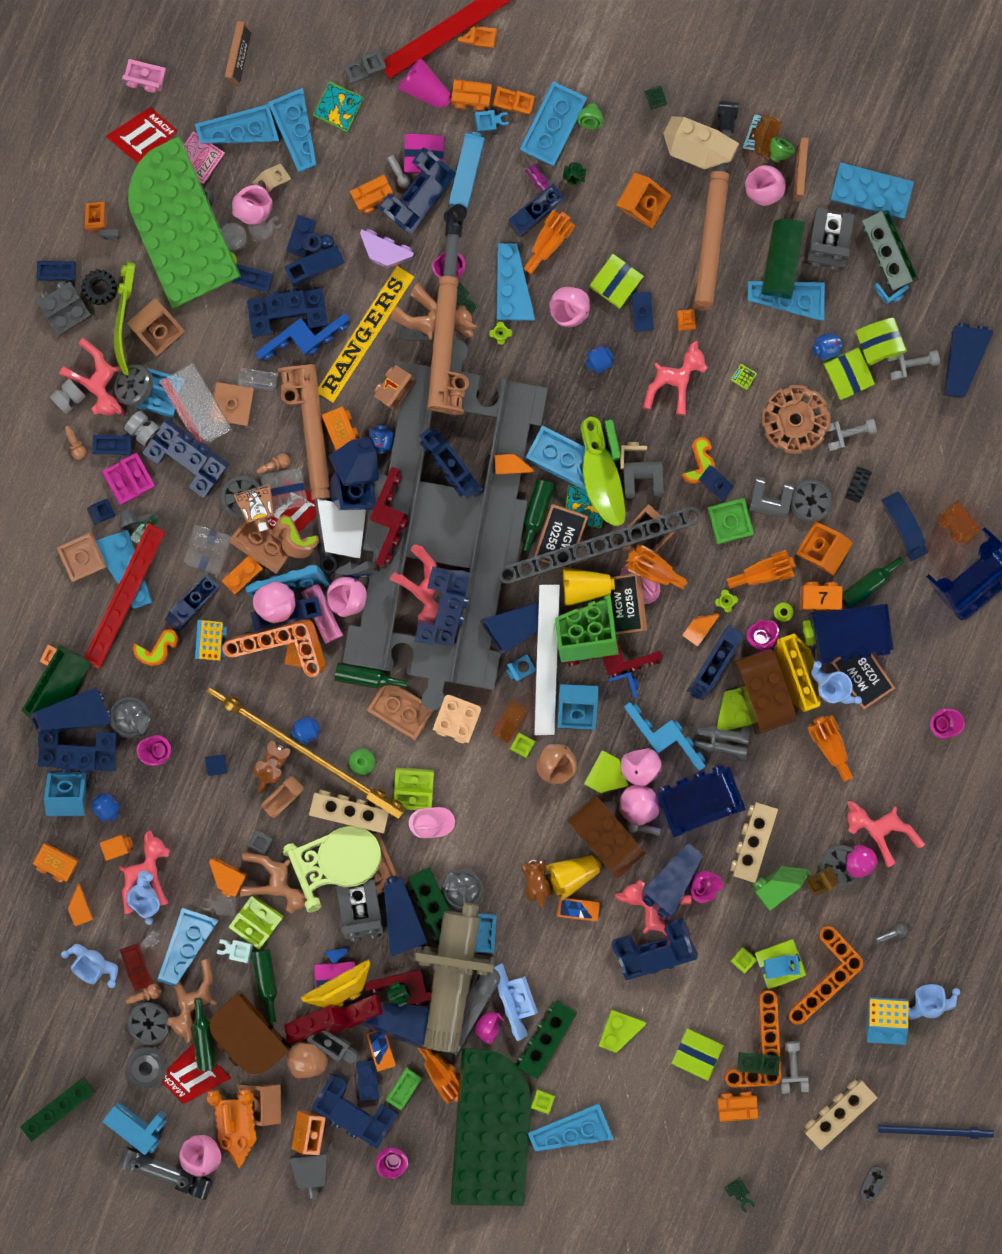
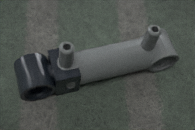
[118,1147,213,1200]

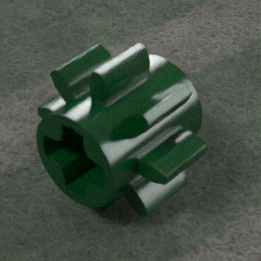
[563,162,586,186]
[387,981,411,1007]

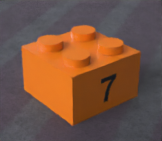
[799,582,842,611]

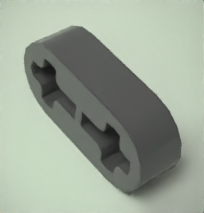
[859,1166,886,1202]

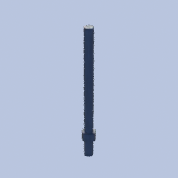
[877,1125,994,1139]

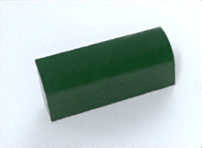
[761,219,805,299]
[21,645,91,719]

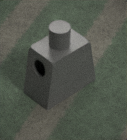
[290,1152,328,1199]

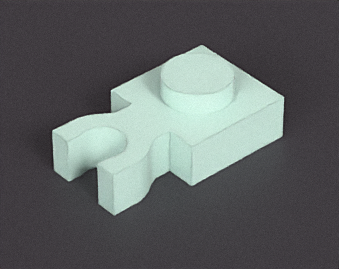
[217,939,253,963]

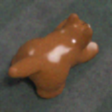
[253,741,291,793]
[521,859,553,908]

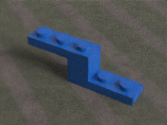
[255,313,351,361]

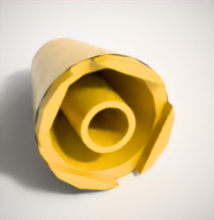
[563,567,615,606]
[546,855,602,900]

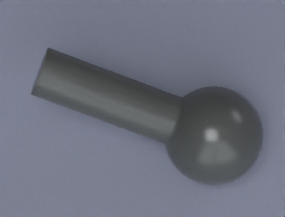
[874,923,909,945]

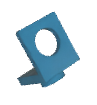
[873,283,909,305]
[506,654,536,682]
[763,955,801,979]

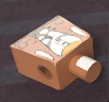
[234,484,274,532]

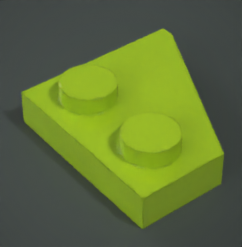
[716,688,752,731]
[598,1009,646,1053]

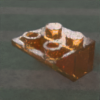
[937,500,981,545]

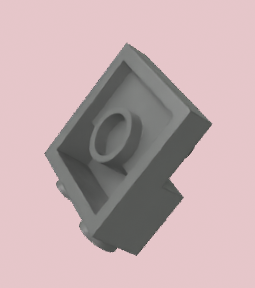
[37,281,91,336]

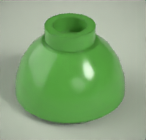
[577,103,603,129]
[770,137,795,163]
[349,748,375,775]

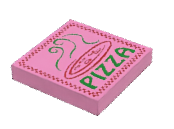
[184,131,225,185]

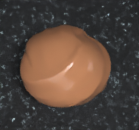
[537,744,577,785]
[287,1041,328,1079]

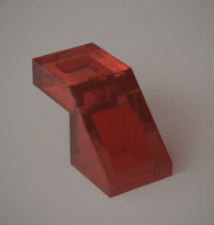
[120,943,153,991]

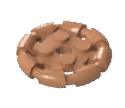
[762,385,831,454]

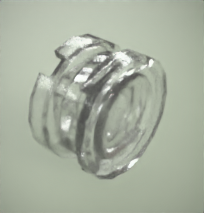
[221,223,247,252]

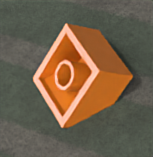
[616,173,671,229]
[796,522,853,576]
[209,857,249,898]

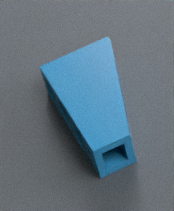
[449,132,485,211]

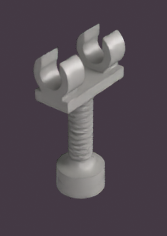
[887,350,940,380]
[826,419,877,451]
[781,1041,809,1094]

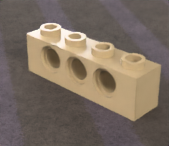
[309,790,389,833]
[730,802,778,883]
[804,1079,877,1150]

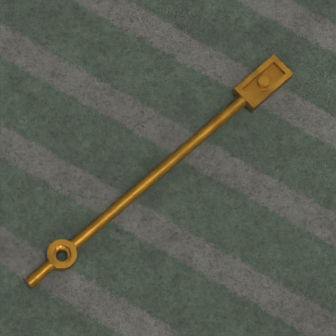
[207,687,406,819]

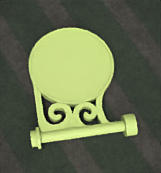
[283,826,381,913]

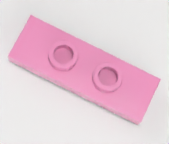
[301,584,343,644]

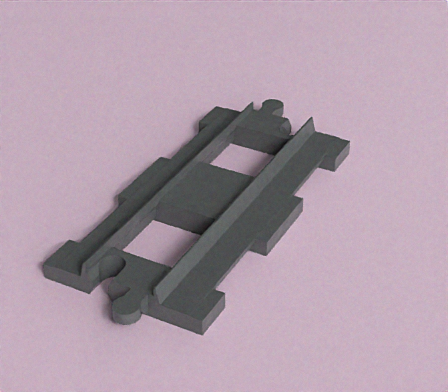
[342,340,548,710]

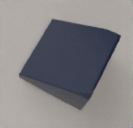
[87,499,116,525]
[205,755,227,776]

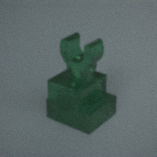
[644,86,667,110]
[456,283,478,313]
[130,515,159,544]
[724,1176,755,1213]

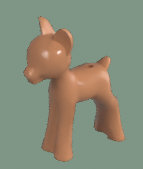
[390,283,477,340]
[240,852,317,914]
[167,958,217,1043]

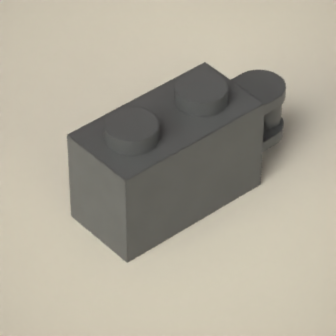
[307,1031,359,1063]

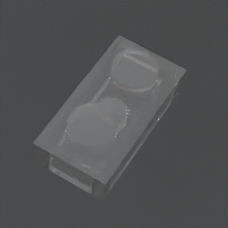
[238,368,279,391]

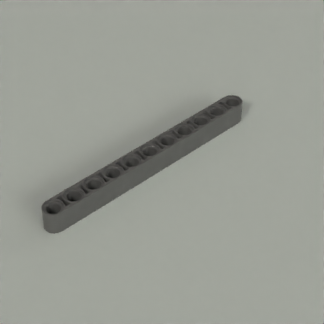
[499,507,701,585]

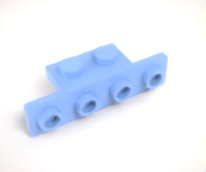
[493,963,538,1041]

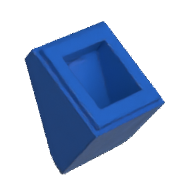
[324,947,349,963]

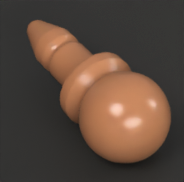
[65,426,87,460]
[257,453,290,473]
[126,984,162,1004]

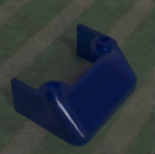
[926,527,1002,621]

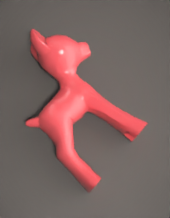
[59,338,125,416]
[642,341,708,416]
[390,545,439,623]
[847,801,925,867]
[119,830,170,914]
[615,880,691,939]

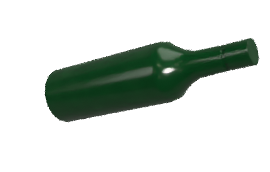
[523,479,554,552]
[842,556,904,610]
[335,662,408,689]
[251,949,277,1023]
[192,998,216,1071]

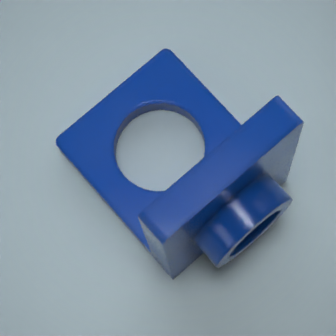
[608,672,639,698]

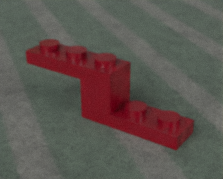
[369,467,409,569]
[563,641,663,678]
[365,969,432,1006]
[284,995,383,1044]

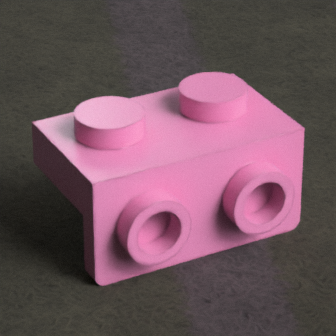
[122,59,167,93]

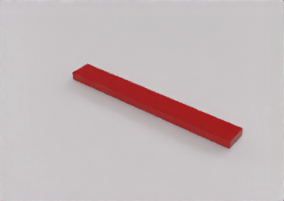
[383,0,513,80]
[84,523,166,669]

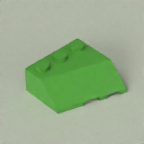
[555,594,618,663]
[751,866,811,910]

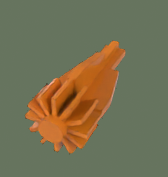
[524,210,576,274]
[625,545,688,589]
[727,550,796,589]
[807,715,853,782]
[417,1047,460,1105]

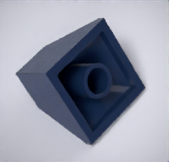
[329,437,379,486]
[329,473,376,510]

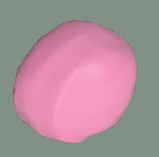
[745,165,786,206]
[232,185,273,225]
[549,287,590,327]
[327,577,367,617]
[253,581,295,623]
[621,748,661,786]
[619,785,659,826]
[179,1135,221,1177]

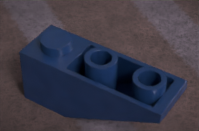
[508,184,565,238]
[284,245,345,287]
[165,574,220,632]

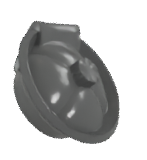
[110,697,151,738]
[441,869,483,910]
[126,1047,167,1088]

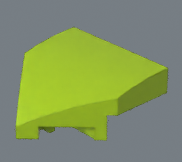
[584,750,629,794]

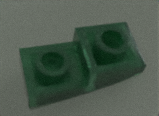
[737,1052,780,1076]

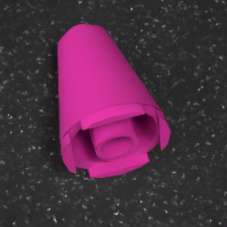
[398,58,451,109]

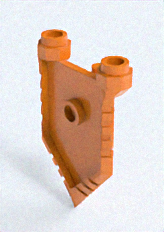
[206,1089,257,1169]

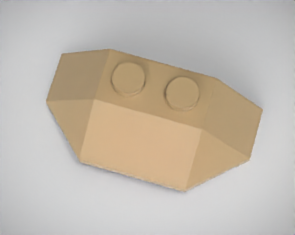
[663,116,739,170]

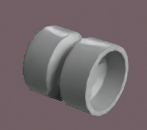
[50,379,86,415]
[124,410,160,447]

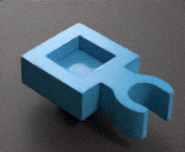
[474,110,509,132]

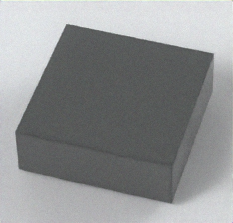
[99,229,121,240]
[247,830,273,855]

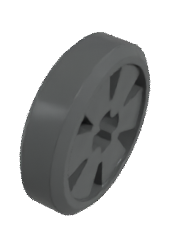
[114,364,153,407]
[221,476,260,518]
[790,480,832,522]
[820,845,859,888]
[127,1002,170,1045]

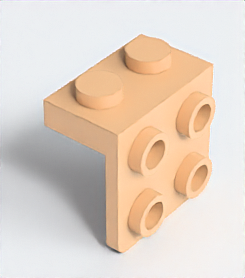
[433,695,481,744]

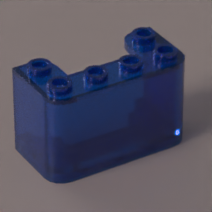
[808,604,894,663]
[656,764,746,837]

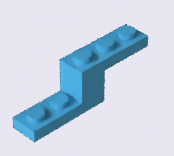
[624,702,706,771]

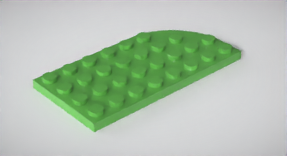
[128,136,241,309]

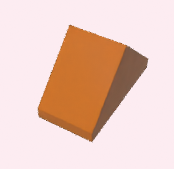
[84,201,107,233]

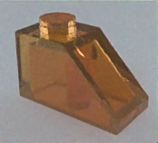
[491,700,528,743]

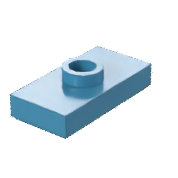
[475,913,497,954]

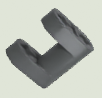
[623,461,664,499]
[749,476,794,519]

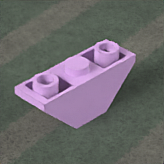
[360,229,414,269]

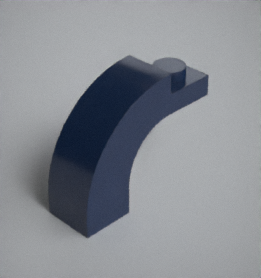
[881,491,928,561]
[250,597,322,631]

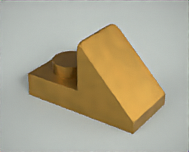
[805,866,839,896]

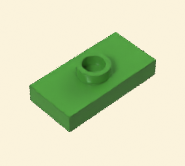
[385,1067,423,1110]

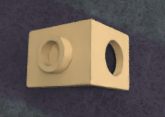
[252,164,291,193]
[620,442,647,470]

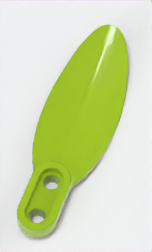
[113,262,135,375]
[581,417,625,526]

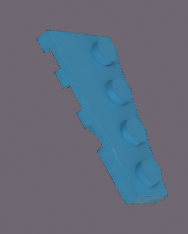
[268,88,316,173]
[195,104,279,144]
[497,243,535,321]
[747,281,825,321]
[96,530,153,609]
[245,565,331,599]
[157,908,218,987]
[528,1103,614,1151]

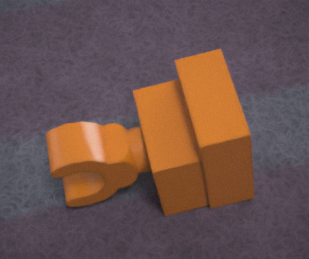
[677,309,696,331]

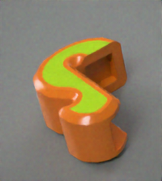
[681,437,715,484]
[133,629,180,666]

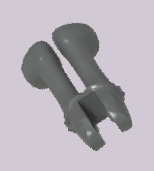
[694,725,751,762]

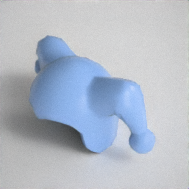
[810,661,862,704]
[126,870,160,925]
[61,944,118,988]
[908,984,960,1020]

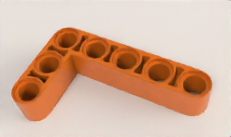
[223,619,326,677]
[788,925,863,1025]
[724,989,781,1087]

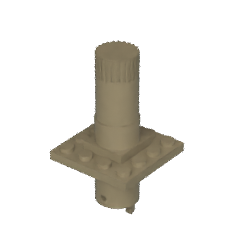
[415,902,494,1052]

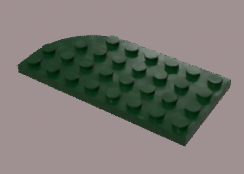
[450,1048,531,1206]

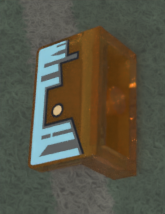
[742,114,782,159]

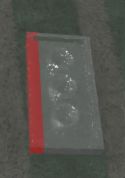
[160,362,232,444]

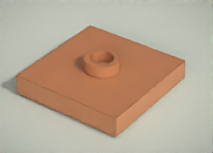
[210,382,254,427]
[56,532,107,582]

